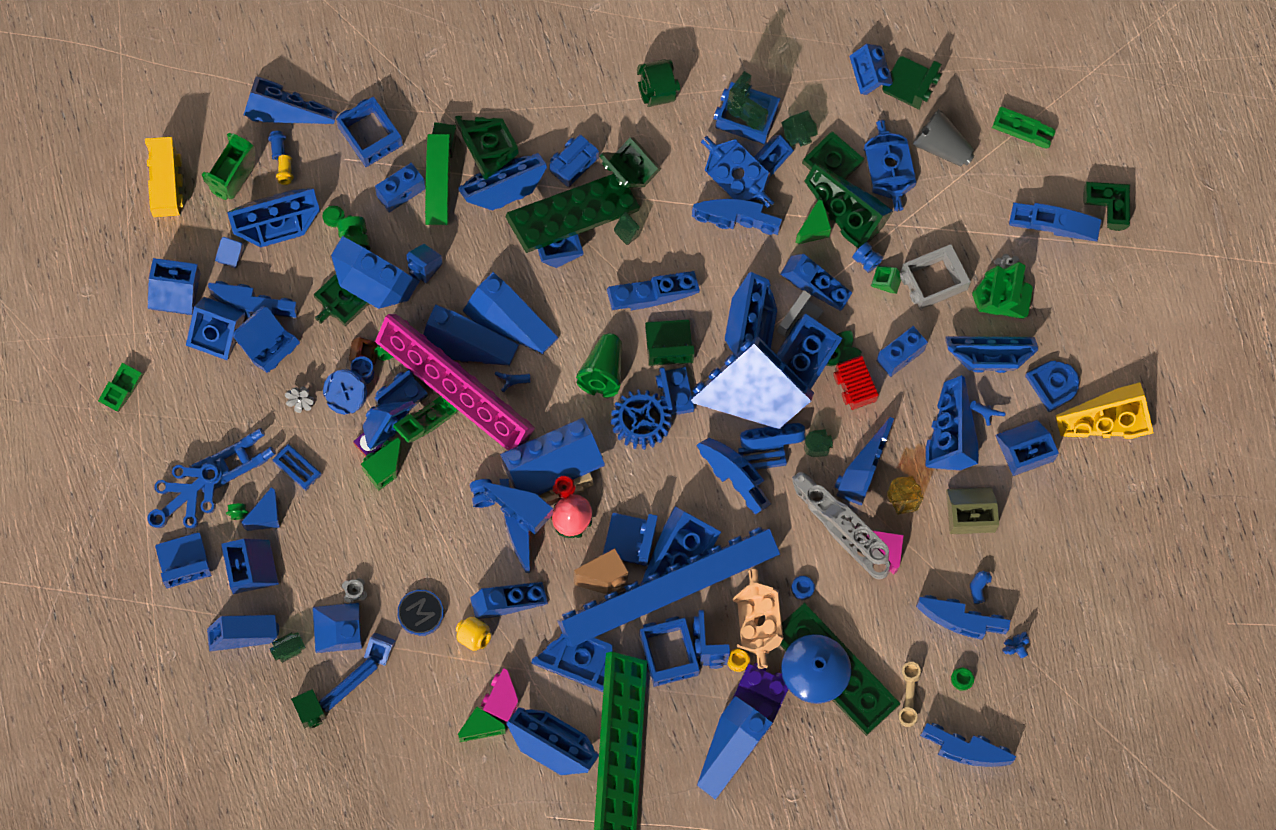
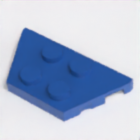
[531,634,613,692]

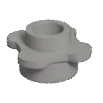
[342,578,367,603]

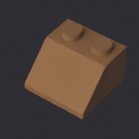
[574,548,628,594]

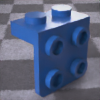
[233,306,300,373]
[693,610,730,669]

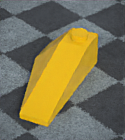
[1055,383,1154,439]

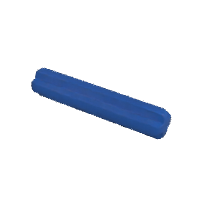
[319,658,378,712]

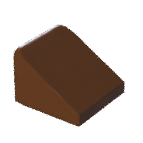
[349,337,378,365]

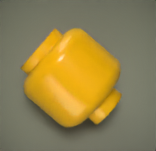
[456,616,491,651]

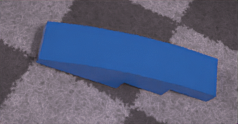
[500,479,530,573]

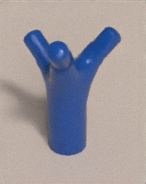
[495,371,530,392]
[970,401,1006,426]

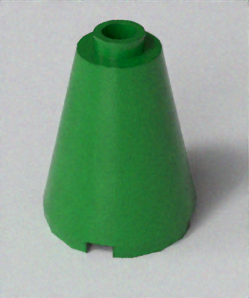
[576,333,622,398]

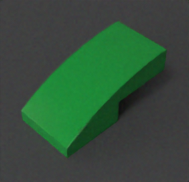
[98,363,144,412]

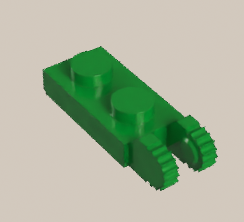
[992,107,1056,149]

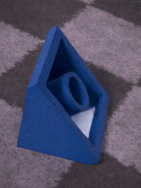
[538,234,584,268]

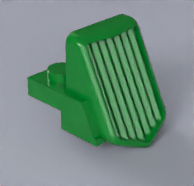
[972,262,1033,319]

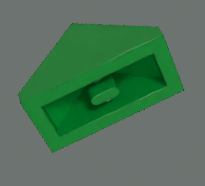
[796,199,831,244]
[458,707,506,743]

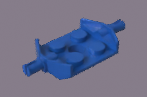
[863,120,916,211]
[701,136,774,208]

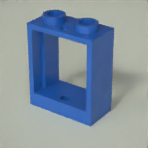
[713,82,780,145]
[336,96,403,167]
[639,616,700,687]

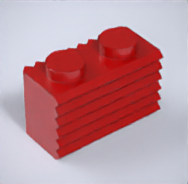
[833,356,878,410]

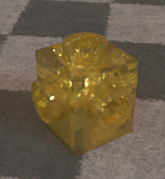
[887,476,924,515]

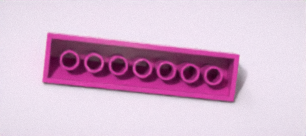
[375,314,535,451]

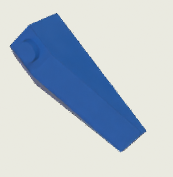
[243,76,337,124]
[463,272,558,354]
[423,304,519,366]
[926,375,979,470]
[834,417,894,506]
[641,506,721,583]
[697,696,773,800]

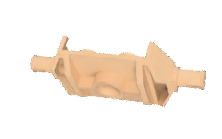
[733,569,783,669]

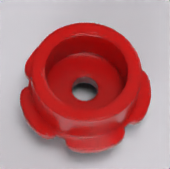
[553,476,576,498]

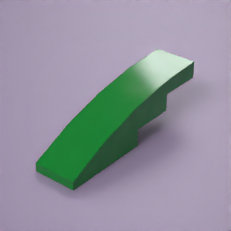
[425,134,450,225]

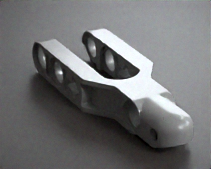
[792,472,890,579]

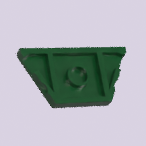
[455,116,519,180]

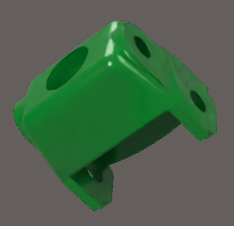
[202,133,255,200]

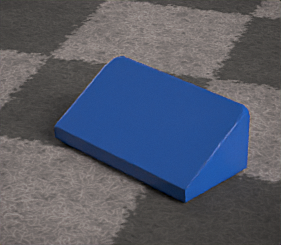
[754,135,794,177]

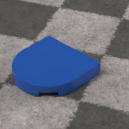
[1025,360,1079,413]

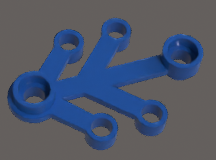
[147,462,222,529]

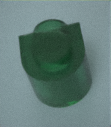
[804,429,833,457]

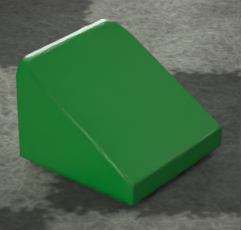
[871,266,901,294]

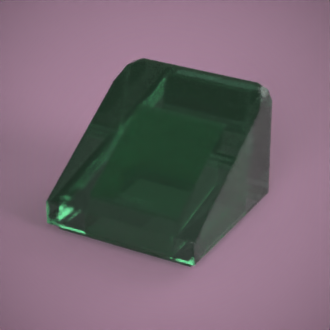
[614,212,640,245]

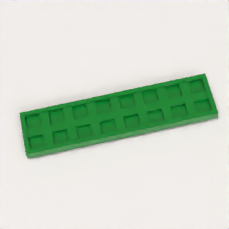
[594,652,647,830]

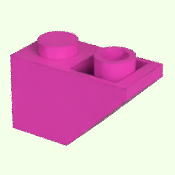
[481,668,519,726]

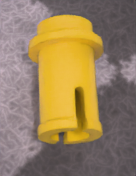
[276,155,294,185]

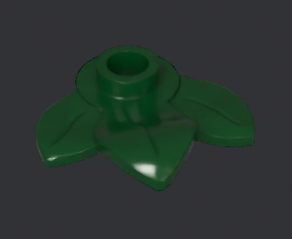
[826,328,862,366]

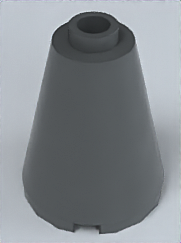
[913,109,975,167]

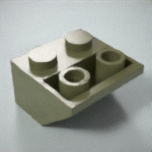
[946,488,999,534]

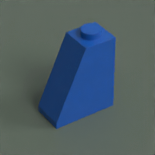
[207,615,279,651]

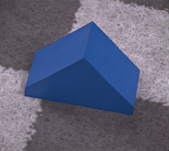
[242,487,280,531]

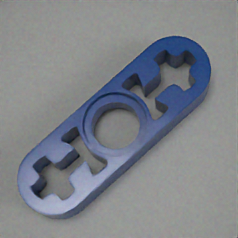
[740,423,806,450]

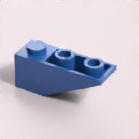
[780,253,852,311]
[482,482,553,535]
[470,582,548,619]

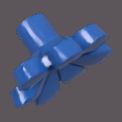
[1002,632,1030,658]

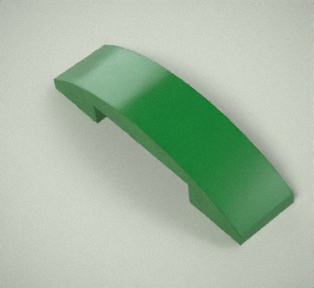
[393,396,459,443]

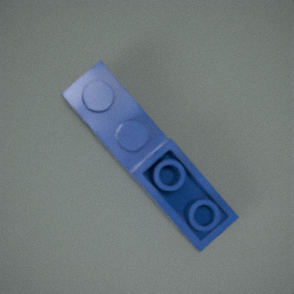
[692,199,782,235]
[1009,202,1102,242]
[607,271,700,311]
[208,281,298,318]
[696,438,771,515]
[916,595,1010,640]
[920,723,1016,767]

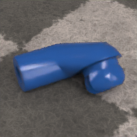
[970,571,992,604]

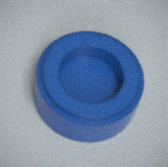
[791,576,815,600]

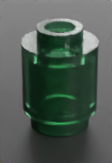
[269,632,306,663]

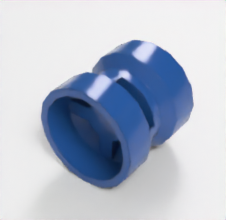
[852,242,883,273]
[350,356,374,384]
[470,479,495,508]

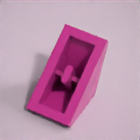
[866,531,904,575]

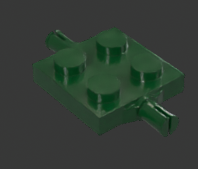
[313,274,369,327]

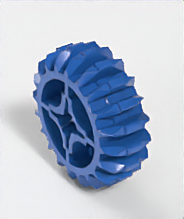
[611,389,672,450]

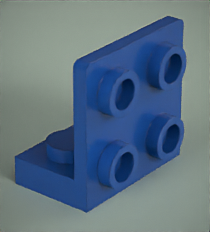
[603,513,658,566]
[155,533,212,589]

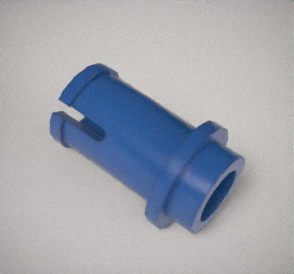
[268,131,286,160]

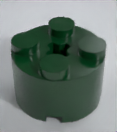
[637,59,680,107]

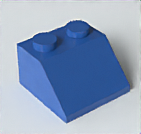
[186,297,246,360]

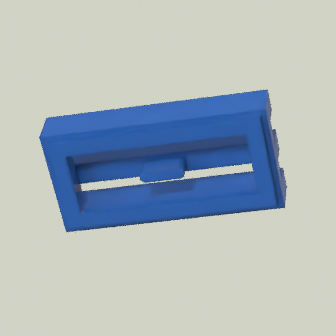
[272,444,322,491]
[738,445,787,470]

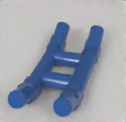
[189,428,276,492]

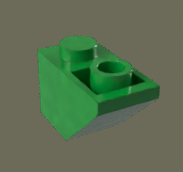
[361,437,402,491]

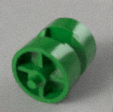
[337,215,371,251]

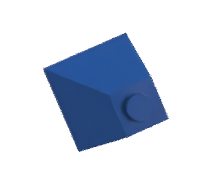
[363,401,415,449]
[313,603,362,653]

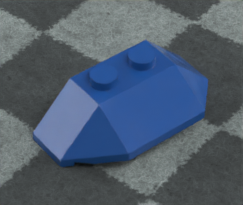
[458,153,547,211]
[227,188,320,247]
[331,236,419,309]
[725,272,777,355]
[945,336,1038,373]
[507,707,599,775]

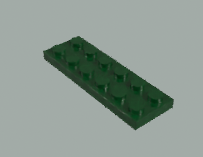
[505,174,640,253]
[780,603,901,736]

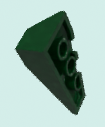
[804,163,893,249]

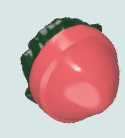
[550,494,592,538]

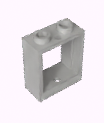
[900,244,971,310]

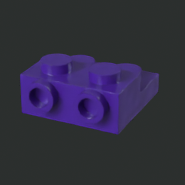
[732,663,789,723]

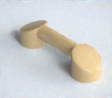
[899,662,921,727]

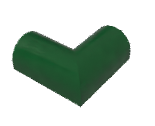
[1083,182,1130,231]

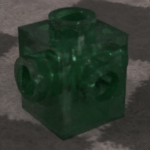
[781,110,818,147]

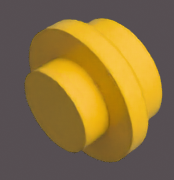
[727,648,750,672]

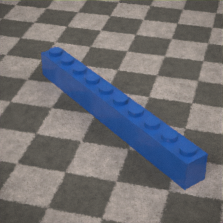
[557,526,780,647]

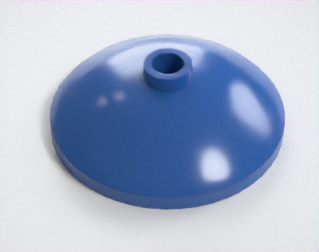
[781,635,851,704]

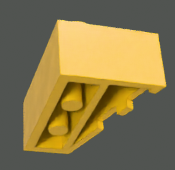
[145,137,183,217]

